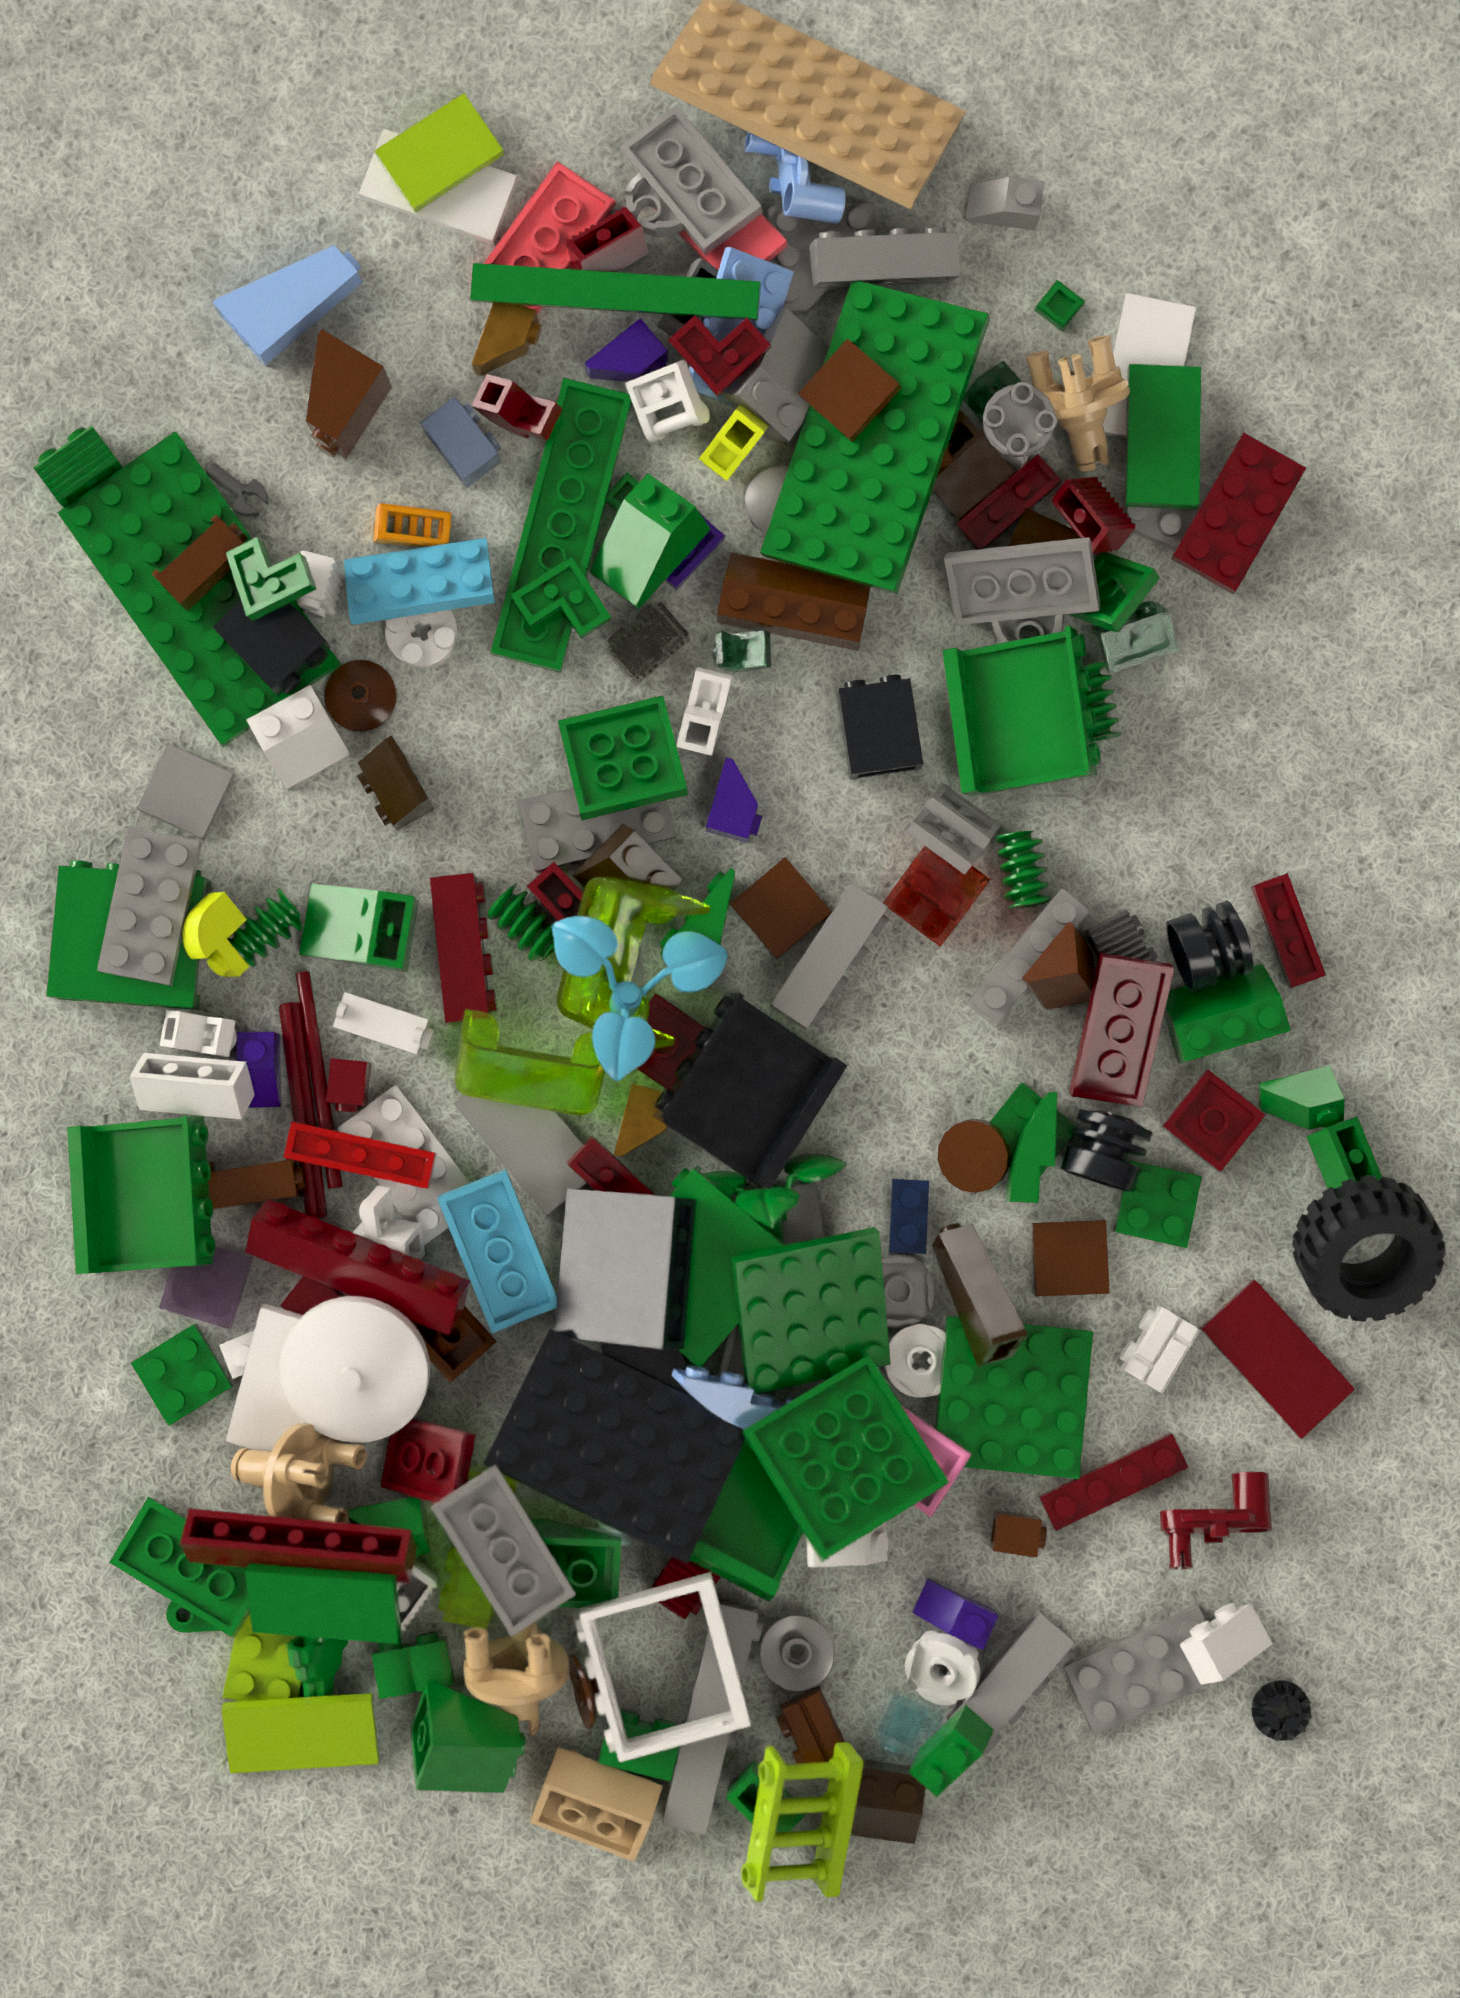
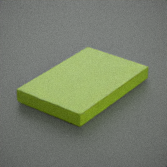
[374,93,504,213]

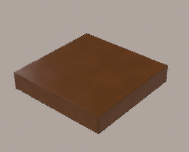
[798,338,902,442]
[730,857,832,960]
[1031,1220,1110,1297]

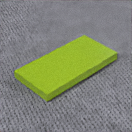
[221,1693,380,1773]

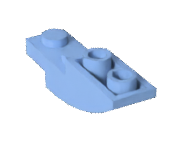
[672,1365,796,1429]

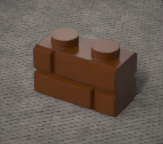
[776,1686,846,1764]

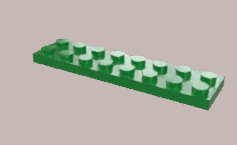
[490,377,632,673]

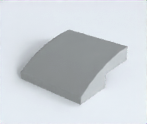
[906,783,1001,875]

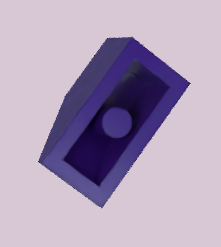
[585,318,668,382]
[706,757,763,843]
[237,1032,281,1108]
[912,1578,998,1650]

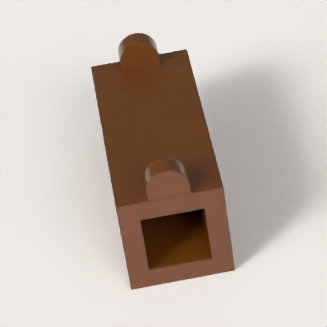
[152,514,248,611]
[208,1158,306,1210]

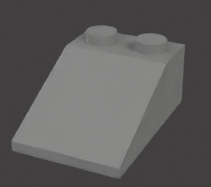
[721,307,829,442]

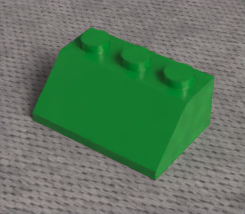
[1164,964,1291,1064]

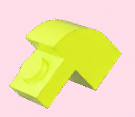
[699,403,769,481]
[182,892,249,977]

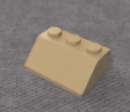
[530,1747,663,1862]

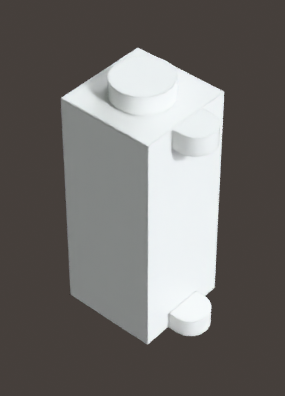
[333,992,435,1056]

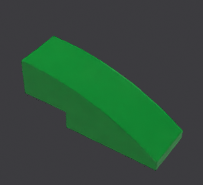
[1005,1092,1057,1203]

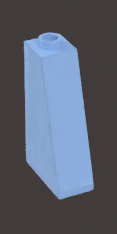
[213,245,362,366]

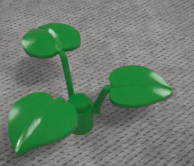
[704,1154,847,1243]

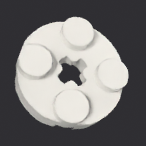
[385,610,458,669]
[885,1323,946,1398]
[905,1631,981,1706]

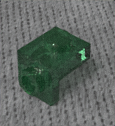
[963,360,1022,422]
[713,630,771,673]

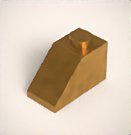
[472,303,542,376]
[614,1084,667,1157]

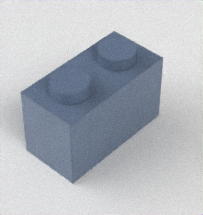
[420,397,501,488]

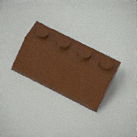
[717,552,871,651]

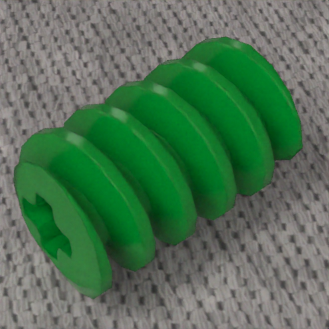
[1083,662,1122,742]
[996,831,1051,909]
[487,883,556,962]
[227,888,303,967]

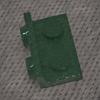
[1091,601,1179,674]

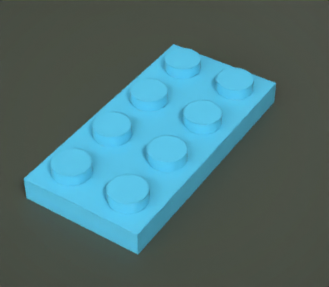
[344,538,495,625]
[437,1169,557,1333]

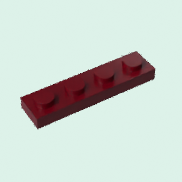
[1039,1433,1189,1531]

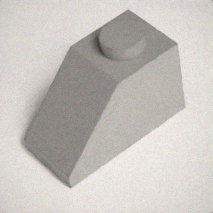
[965,176,1045,231]

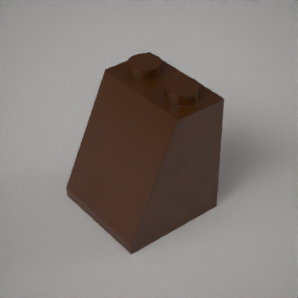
[306,329,392,459]

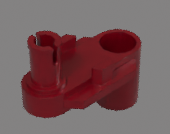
[1160,1472,1272,1570]

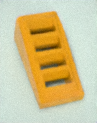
[373,503,452,547]

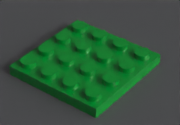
[732,1227,891,1394]
[935,1316,1094,1479]
[742,1355,949,1562]

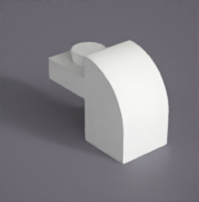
[676,667,733,756]
[160,1010,237,1058]
[353,1186,425,1259]

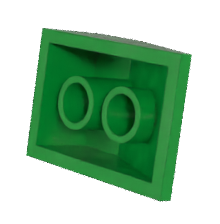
[589,473,711,609]
[529,1518,622,1608]

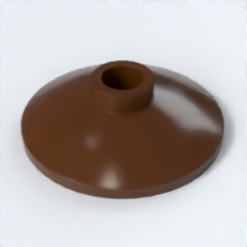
[324,660,397,732]
[568,1654,600,1729]

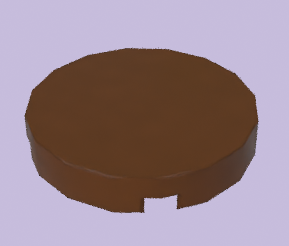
[938,1119,1011,1193]

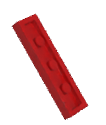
[283,1121,437,1189]

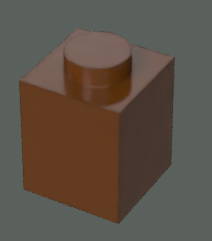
[990,1510,1047,1558]

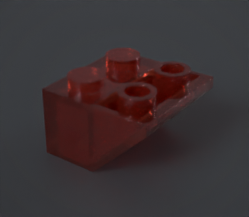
[883,846,991,947]

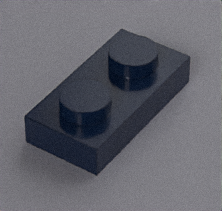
[889,1179,929,1254]

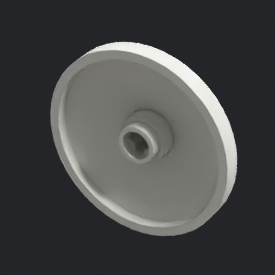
[280,1296,430,1443]

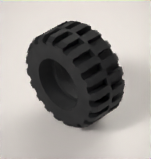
[1292,1176,1446,1322]

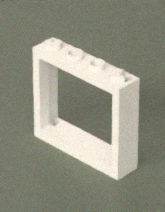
[575,1572,751,1762]

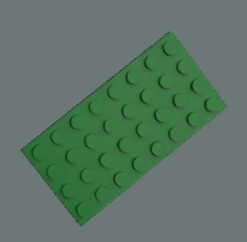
[760,281,990,594]
[57,431,341,747]

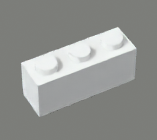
[129,1053,255,1120]

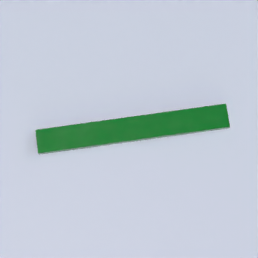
[470,263,761,321]

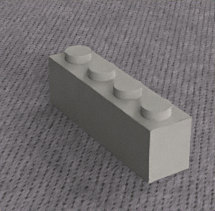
[809,227,960,289]
[770,883,889,1030]
[966,888,1090,1027]
[941,1608,1075,1754]

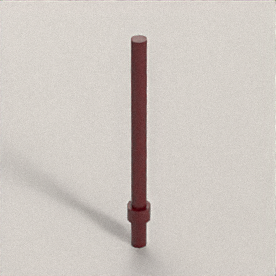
[295,971,343,1189]

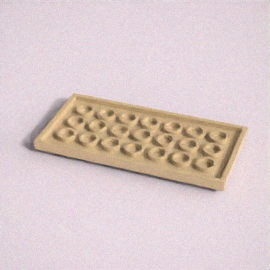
[650,0,966,209]

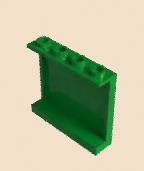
[942,626,1101,796]
[46,860,211,1010]
[67,1116,216,1275]
[669,1166,790,1367]
[689,1439,803,1602]

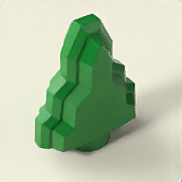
[286,1636,348,1697]

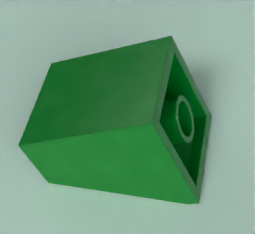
[410,1682,526,1793]

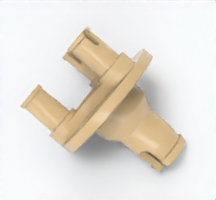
[1026,335,1130,471]
[231,1423,367,1524]
[463,1621,570,1736]

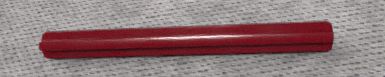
[279,1002,328,1218]

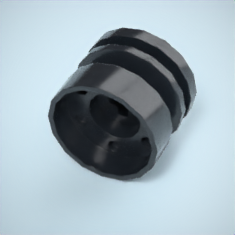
[1166,900,1254,993]
[1060,1109,1153,1193]

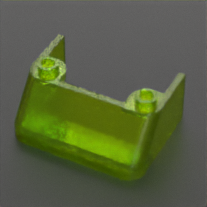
[557,877,711,1048]

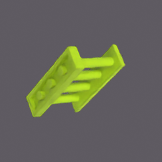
[741,1742,864,1902]

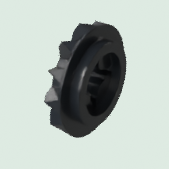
[1251,1680,1312,1741]

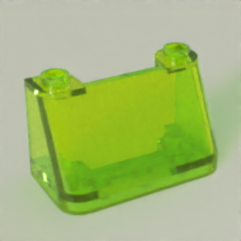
[454,1009,606,1116]

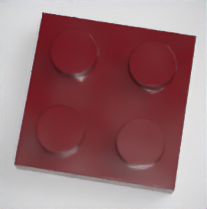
[1161,1069,1266,1172]

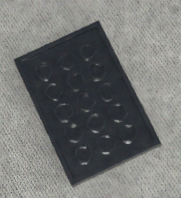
[483,1329,746,1565]

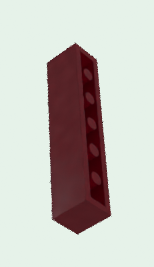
[245,1199,471,1335]
[180,1508,417,1584]

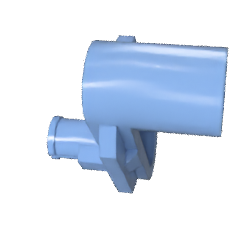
[745,131,845,224]

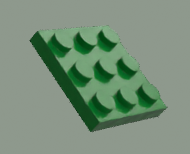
[558,695,688,820]

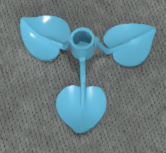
[552,916,727,1082]

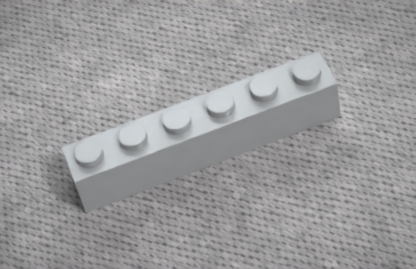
[662,1599,764,1835]

